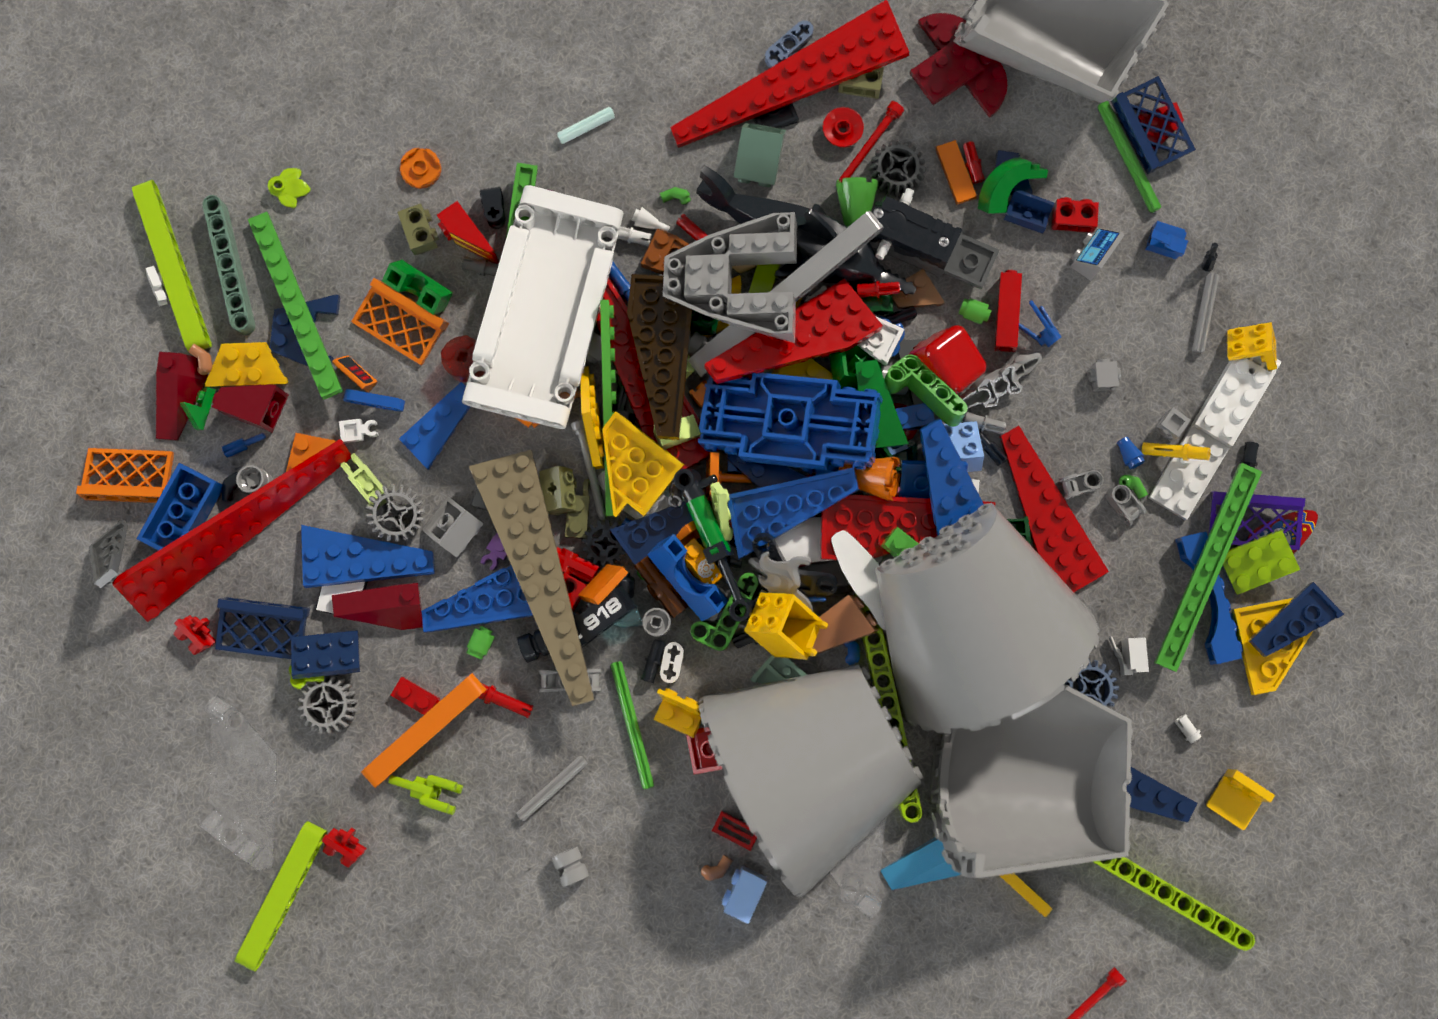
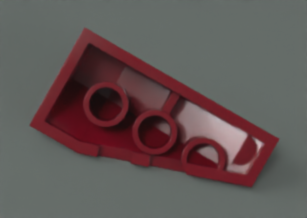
[156,351,208,441]
[332,583,423,630]

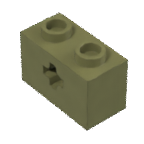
[539,466,576,515]

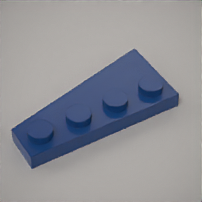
[399,382,470,470]

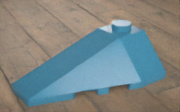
[880,837,961,890]

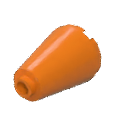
[838,457,901,501]

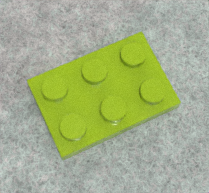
[1223,529,1300,595]

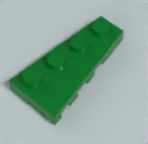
[855,360,908,448]

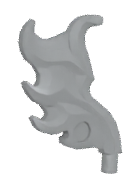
[758,551,813,611]

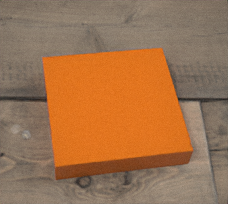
[578,564,628,605]

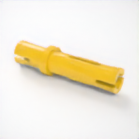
[1142,442,1211,461]

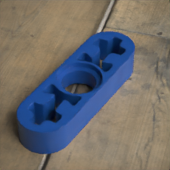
[343,389,405,412]

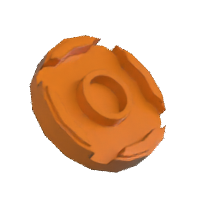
[400,148,441,189]

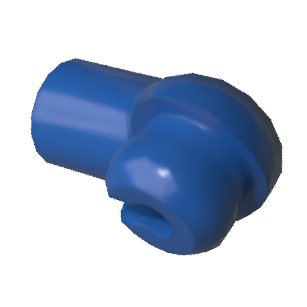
[844,641,860,666]

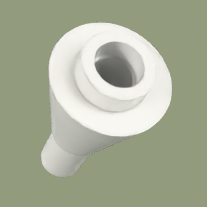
[632,207,670,232]

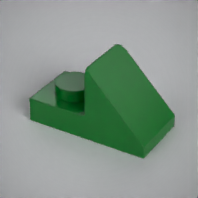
[180,387,216,431]

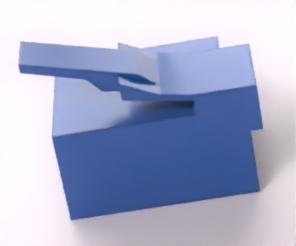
[1145,221,1188,259]

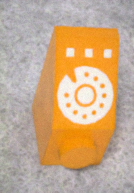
[684,539,723,584]

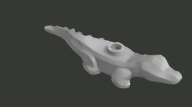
[942,353,1042,424]

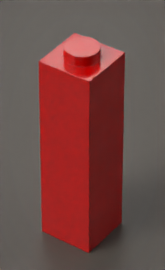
[995,270,1022,352]

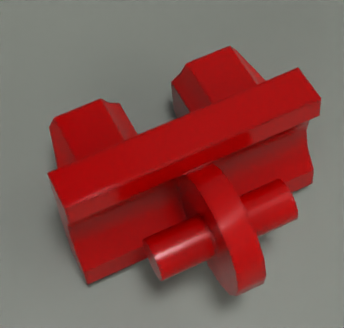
[173,615,216,655]
[322,828,367,868]

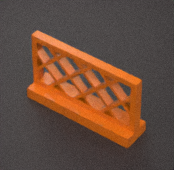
[351,278,450,365]
[76,448,174,503]

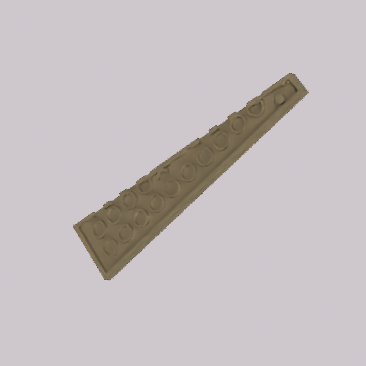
[469,450,595,706]

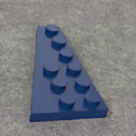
[919,419,984,536]
[728,468,859,559]
[301,525,435,588]
[422,565,533,633]

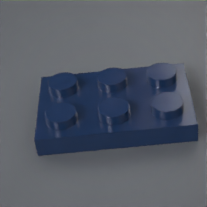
[291,630,360,679]

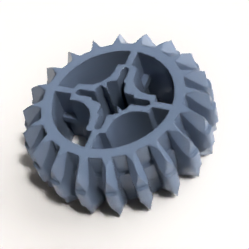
[1064,660,1119,707]

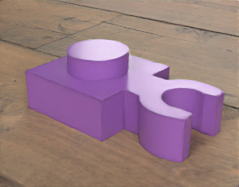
[480,533,507,571]

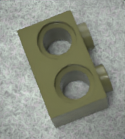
[838,67,884,99]
[397,203,439,255]

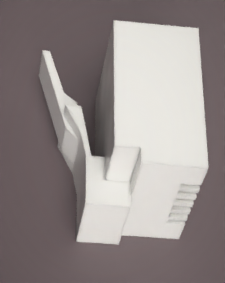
[1109,637,1149,676]

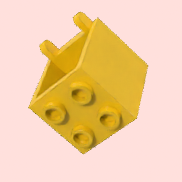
[744,593,828,660]

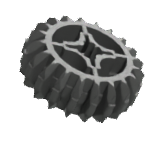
[869,140,926,197]

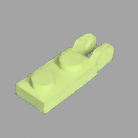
[340,453,387,510]
[710,482,733,541]

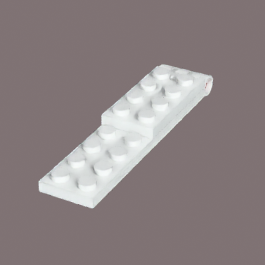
[1148,356,1281,520]

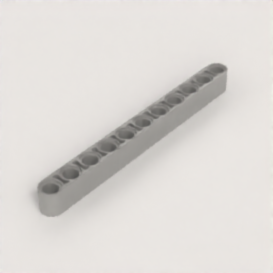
[688,211,884,378]

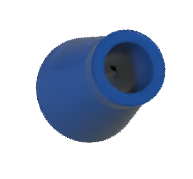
[1117,436,1145,470]

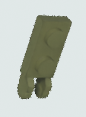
[565,478,590,539]

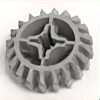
[365,484,425,542]
[297,676,358,734]

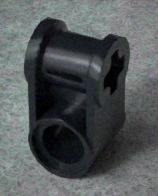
[480,186,506,229]

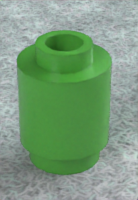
[958,298,991,324]
[466,626,495,659]

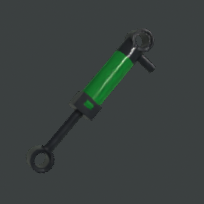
[674,469,755,622]

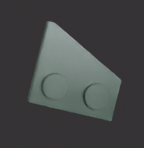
[750,655,808,684]

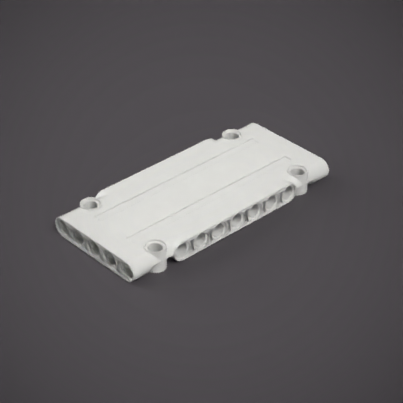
[462,185,624,429]

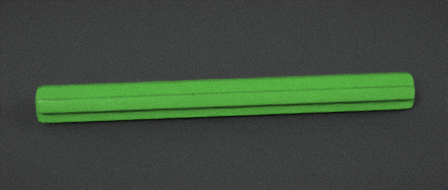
[1097,101,1161,213]
[611,661,654,789]

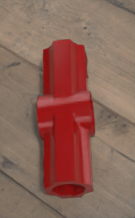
[556,547,600,583]

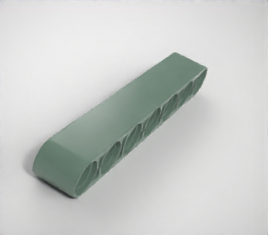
[202,195,255,335]

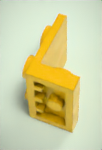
[1227,322,1277,371]
[653,688,702,738]
[1206,769,1275,830]

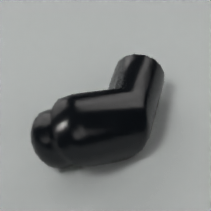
[222,472,238,501]

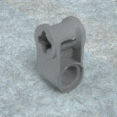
[1059,470,1104,500]
[1106,485,1147,526]

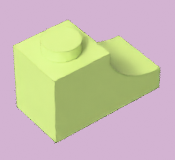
[653,415,701,449]

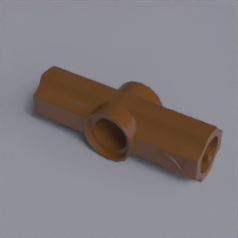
[634,556,688,619]

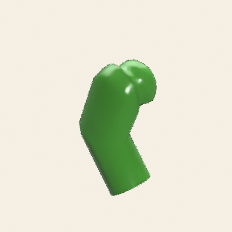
[660,187,691,205]
[1119,475,1148,499]

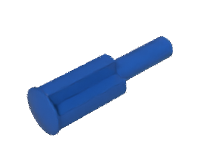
[222,433,266,458]

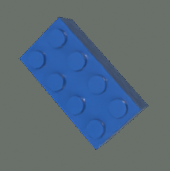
[136,463,222,550]

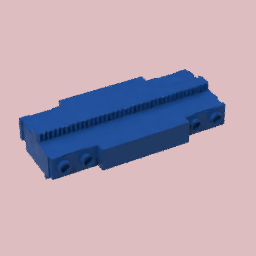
[698,373,883,471]

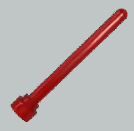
[839,101,905,183]
[1066,967,1127,1019]

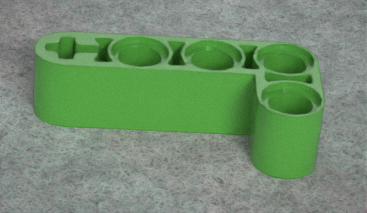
[884,355,968,427]
[690,572,758,651]

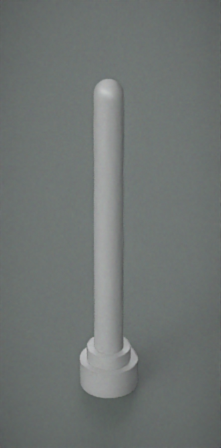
[571,420,607,520]

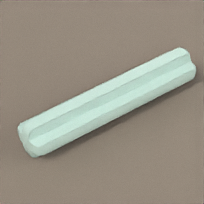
[557,107,615,144]

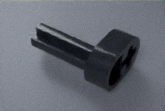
[612,380,636,425]

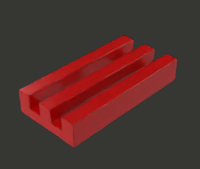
[712,810,757,851]

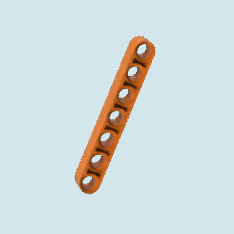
[361,673,487,788]

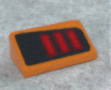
[332,356,378,393]

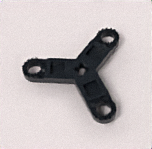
[752,533,838,604]

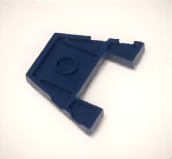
[270,295,340,367]

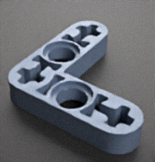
[765,21,814,68]

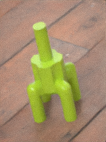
[388,775,463,815]

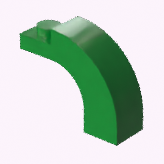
[978,157,1048,214]

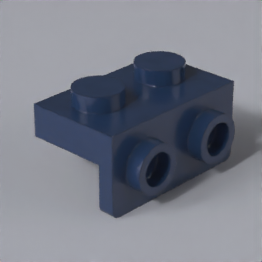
[1004,189,1054,234]

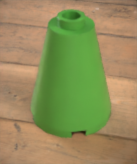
[836,177,878,227]

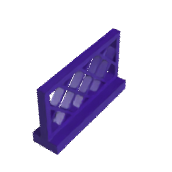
[1208,491,1306,550]

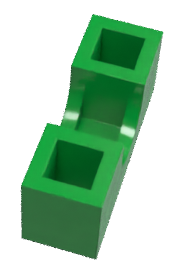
[382,260,453,315]

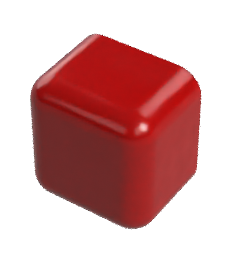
[908,325,986,394]

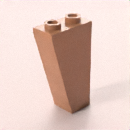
[808,595,878,658]

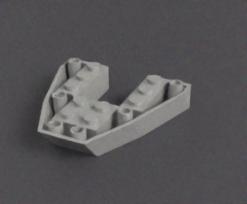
[663,212,797,343]

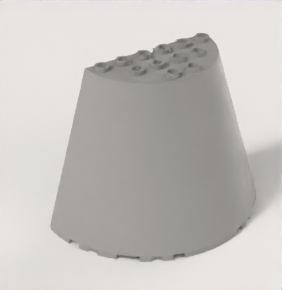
[954,0,1169,103]
[876,503,1099,733]
[698,664,924,898]
[930,684,1133,878]

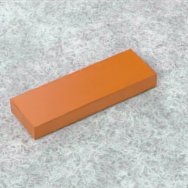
[935,140,977,205]

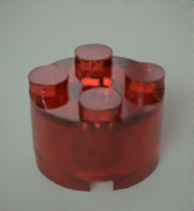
[441,335,485,383]

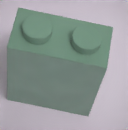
[733,122,786,187]

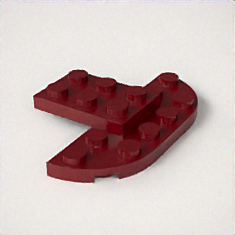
[909,13,1008,118]

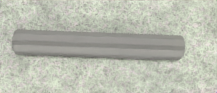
[1192,273,1219,354]
[516,756,588,821]

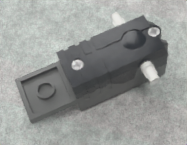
[869,188,999,290]

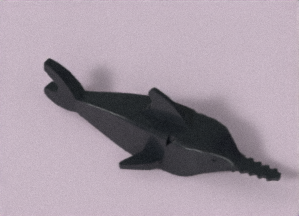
[696,165,917,295]

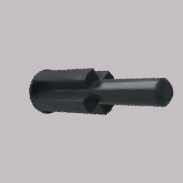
[1201,243,1218,272]
[979,430,1008,466]

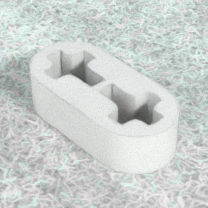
[660,642,684,683]

